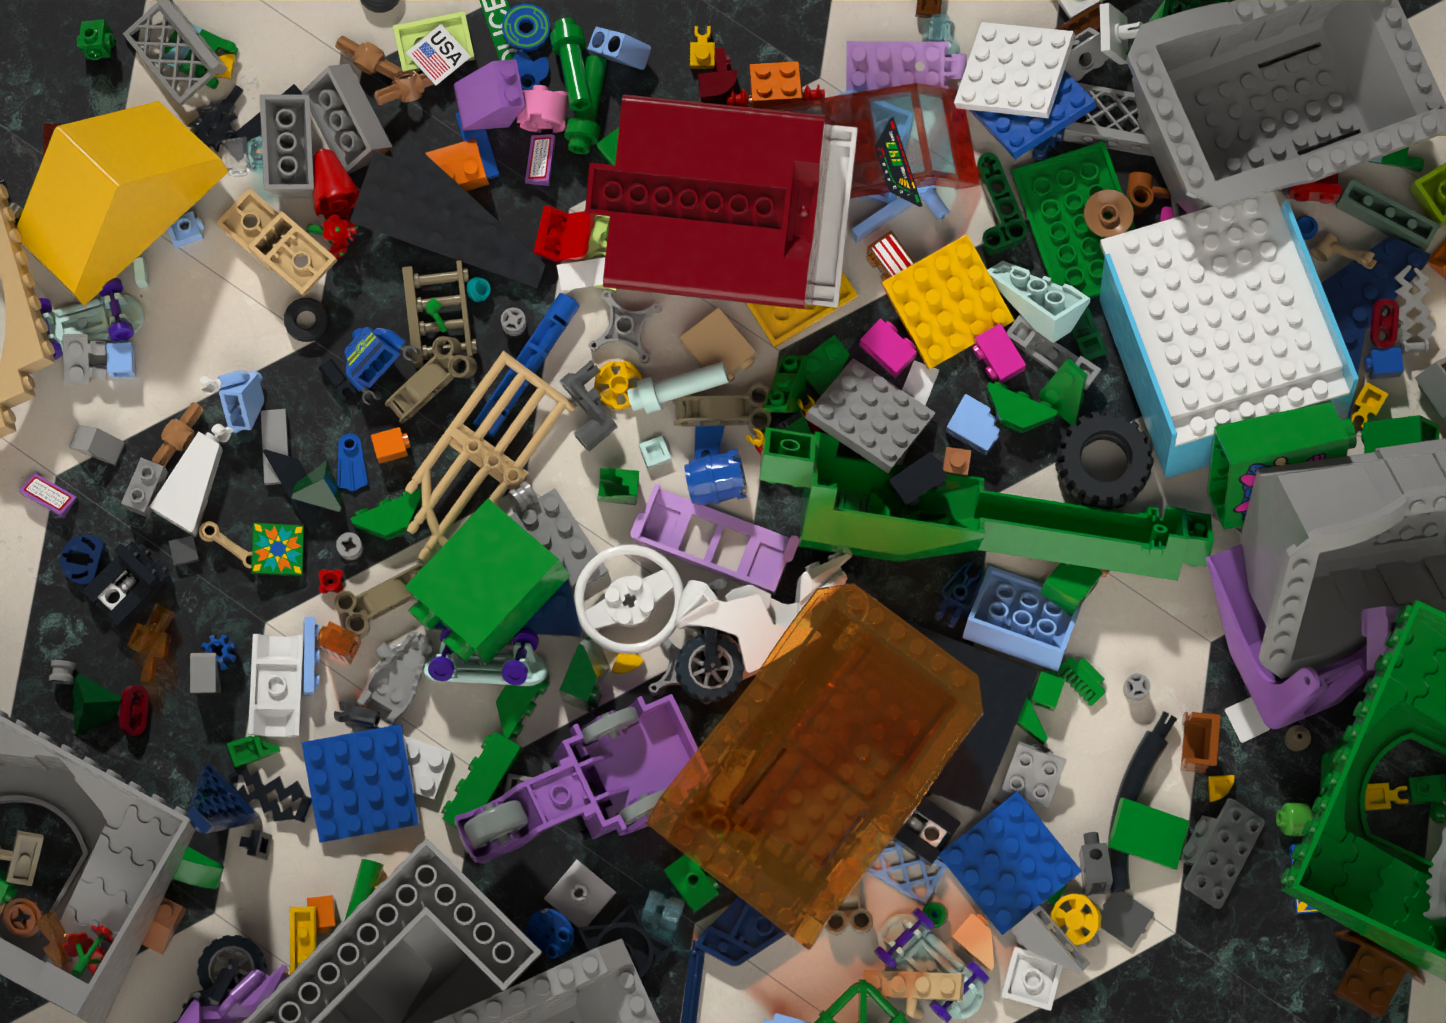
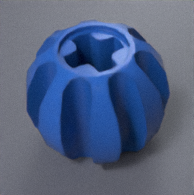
[200,634,237,671]

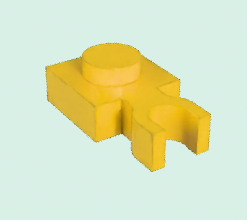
[690,26,715,69]
[1350,382,1388,429]
[1365,783,1408,811]

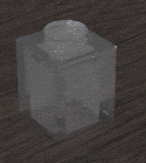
[222,137,253,177]

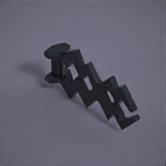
[228,765,312,823]

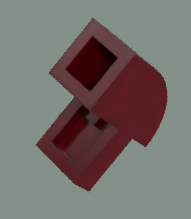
[698,48,737,104]

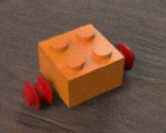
[727,61,825,113]

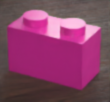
[859,318,917,378]
[972,323,1026,383]

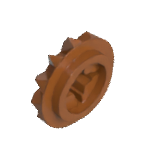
[3,897,44,938]

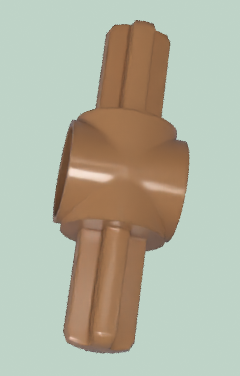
[335,36,402,80]
[374,71,434,105]
[152,402,204,467]

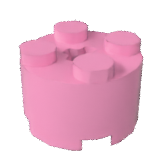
[517,85,568,133]

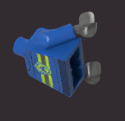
[344,327,421,405]

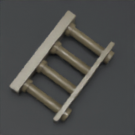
[402,260,478,369]

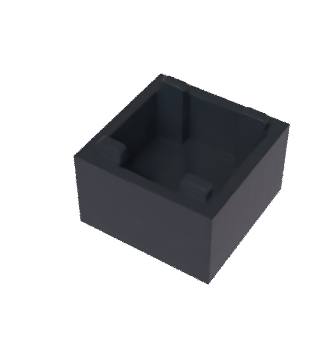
[885,452,948,508]

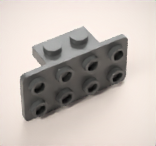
[1180,798,1265,909]

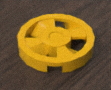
[594,361,642,410]
[1051,893,1102,945]

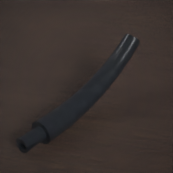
[1108,711,1177,894]

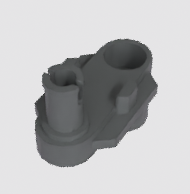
[560,360,618,452]

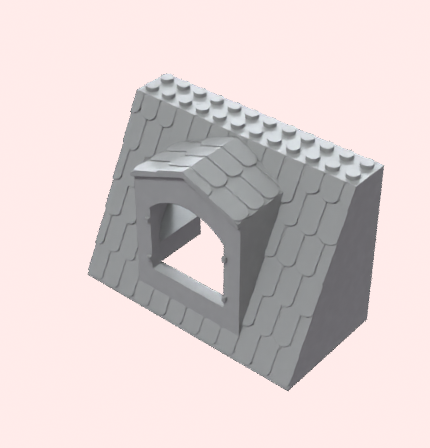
[0,710,195,1023]
[242,838,542,1023]

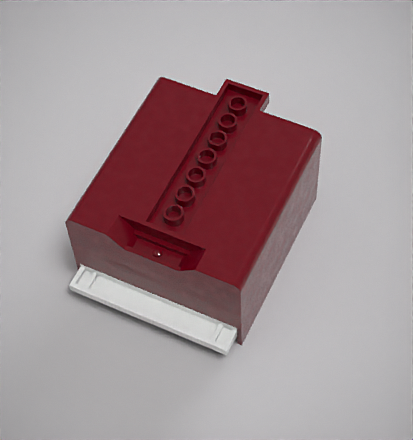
[585,95,858,310]

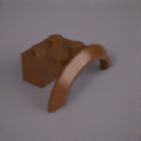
[1332,929,1426,1018]

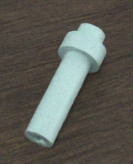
[627,361,729,414]

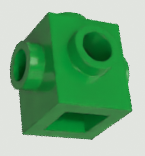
[77,19,114,60]

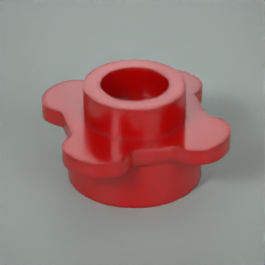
[318,569,344,594]

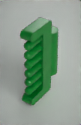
[1056,657,1105,706]

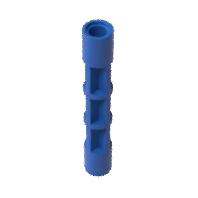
[473,293,580,437]

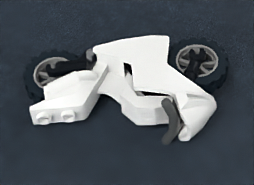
[674,553,880,703]

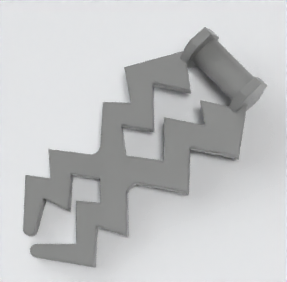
[1394,265,1436,355]

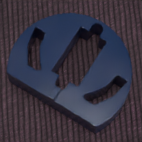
[60,535,107,586]

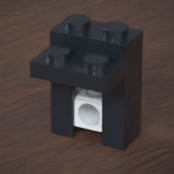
[82,541,171,630]
[871,781,961,867]

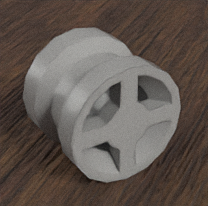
[501,308,526,336]
[508,481,538,513]
[336,532,363,560]
[49,660,77,684]
[1123,673,1150,701]

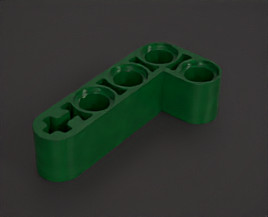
[976,152,1027,255]

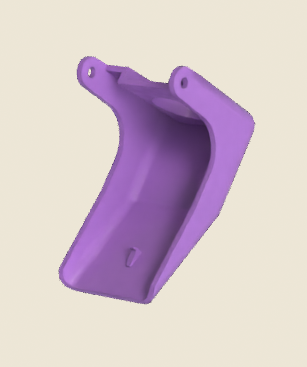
[1206,544,1376,729]

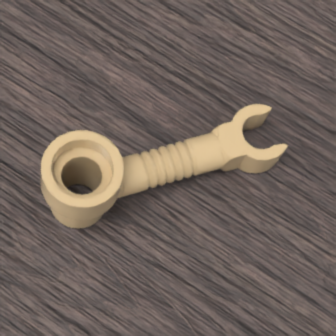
[1311,232,1377,269]
[199,521,252,569]

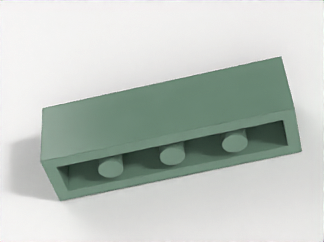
[1336,179,1440,251]

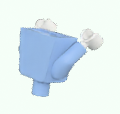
[199,370,264,442]

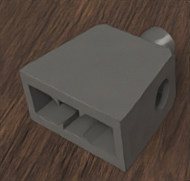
[1079,832,1113,896]

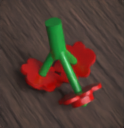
[306,213,359,258]
[63,925,114,978]

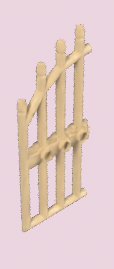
[405,350,577,561]

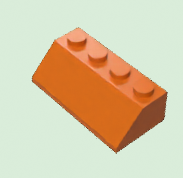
[425,138,489,191]

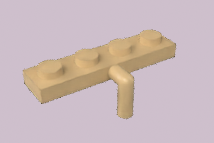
[863,970,965,1020]

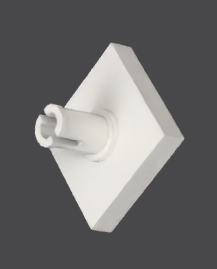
[1100,3,1143,65]
[544,860,616,928]

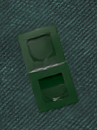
[1070,307,1108,361]

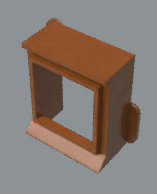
[1180,712,1221,773]

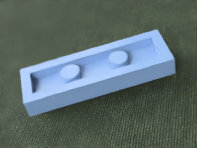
[303,617,320,696]

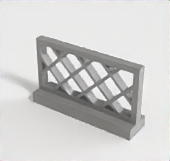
[123,0,228,105]
[1063,83,1154,157]

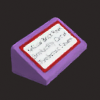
[525,134,556,186]
[19,473,77,518]

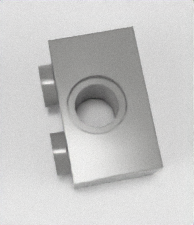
[1065,27,1109,81]
[121,458,168,518]

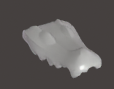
[356,632,433,725]
[1423,828,1446,927]

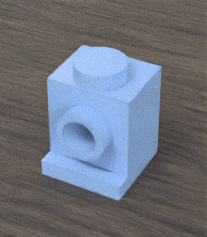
[167,211,205,248]

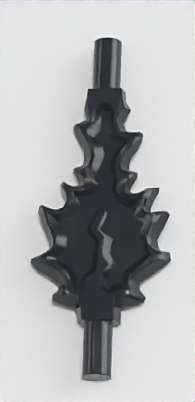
[187,85,244,153]

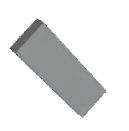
[261,409,289,485]

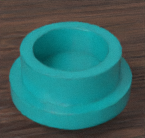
[467,277,491,302]

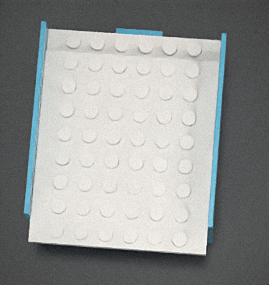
[1099,191,1359,478]

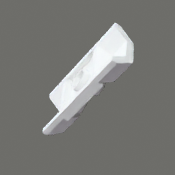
[248,634,304,738]

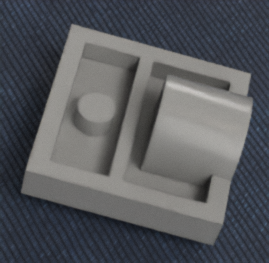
[1001,741,1067,807]

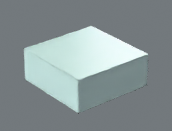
[133,257,149,288]
[639,436,671,469]

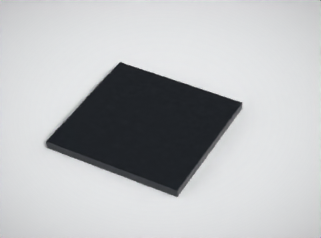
[839,617,1037,812]

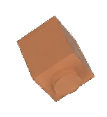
[943,447,971,476]

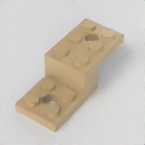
[216,188,337,297]

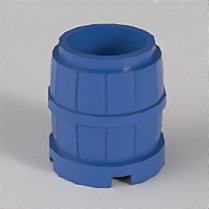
[684,449,748,505]

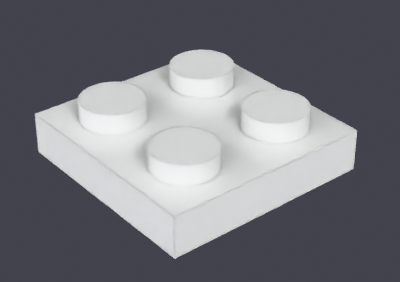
[1001,947,1063,1011]

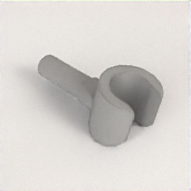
[376,641,403,661]

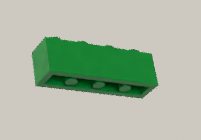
[441,731,522,829]

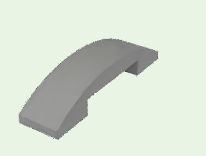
[1006,315,1101,390]

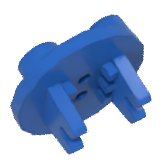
[525,908,575,959]

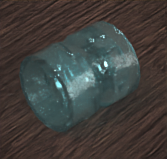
[641,889,685,932]

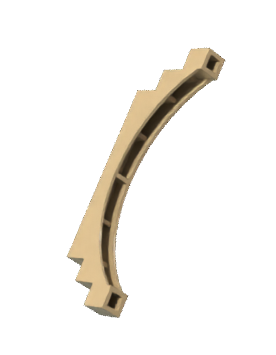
[0,184,55,438]

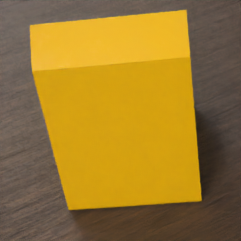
[16,101,229,306]

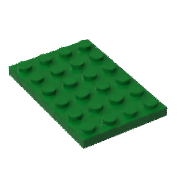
[1011,141,1136,298]

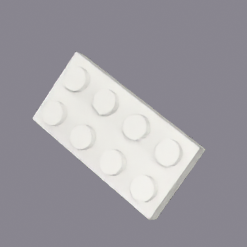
[351,724,452,801]

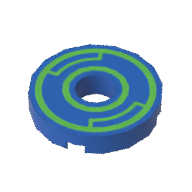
[502,3,551,52]

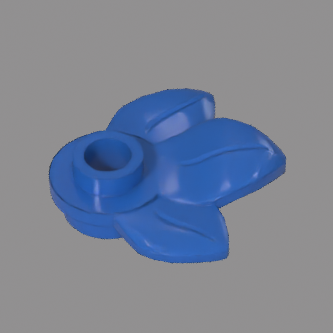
[513,50,549,90]

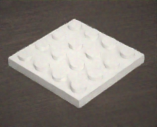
[954,22,1075,118]

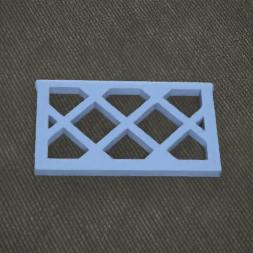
[858,831,947,905]

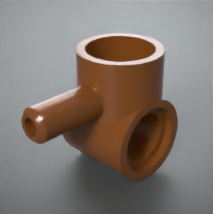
[1126,172,1171,215]

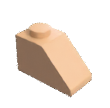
[950,914,994,972]

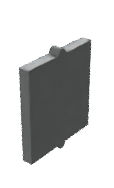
[1100,892,1154,948]

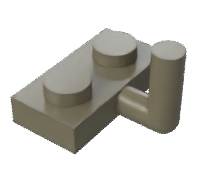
[0,830,44,886]

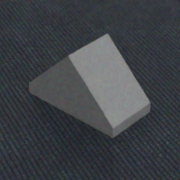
[69,425,125,466]
[190,653,221,694]

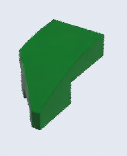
[226,735,281,769]

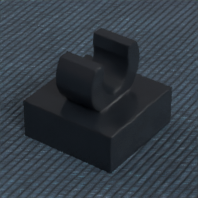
[239,830,272,860]

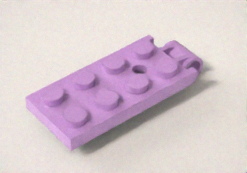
[846,41,967,91]

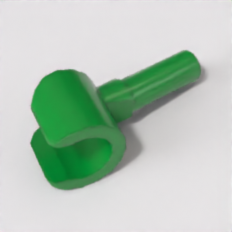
[426,298,448,333]

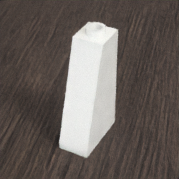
[149,432,223,537]

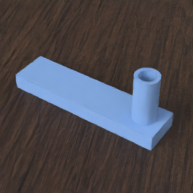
[851,175,950,244]

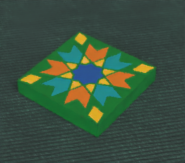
[251,523,304,576]

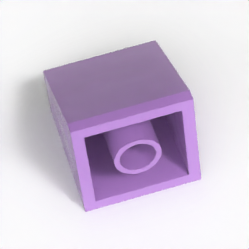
[454,60,525,131]

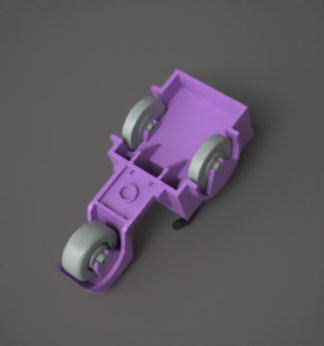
[454,694,713,864]

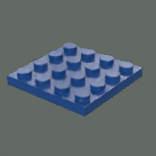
[969,70,1097,159]
[301,724,420,843]
[938,791,1082,935]

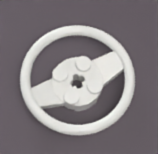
[574,545,684,654]

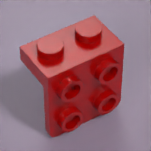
[1287,173,1342,204]
[533,206,595,263]

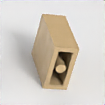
[680,307,756,388]

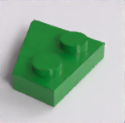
[806,335,850,397]
[1038,359,1088,425]

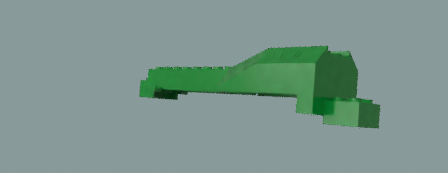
[759,427,1214,581]

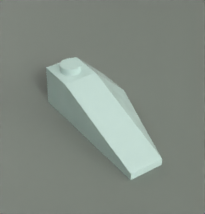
[987,261,1090,343]

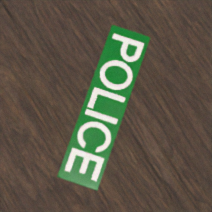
[479,0,531,86]

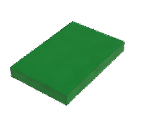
[1108,798,1189,870]

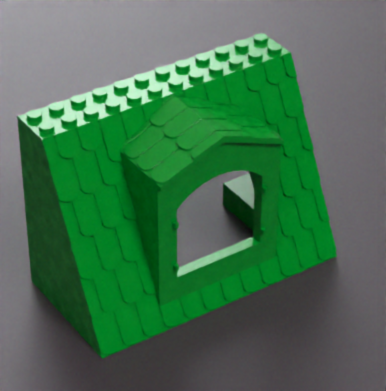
[1281,600,1446,982]

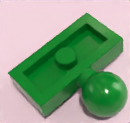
[1407,774,1446,823]

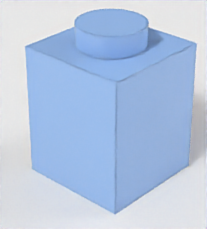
[106,340,136,378]

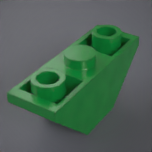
[763,355,807,413]
[986,382,1058,433]
[350,489,422,540]
[496,674,550,740]

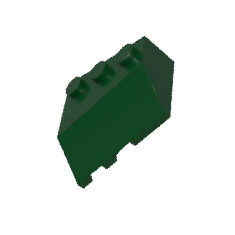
[559,636,610,713]

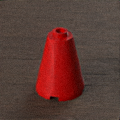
[312,149,360,220]

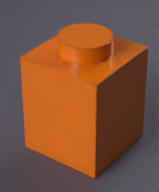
[371,427,411,464]
[307,895,337,935]

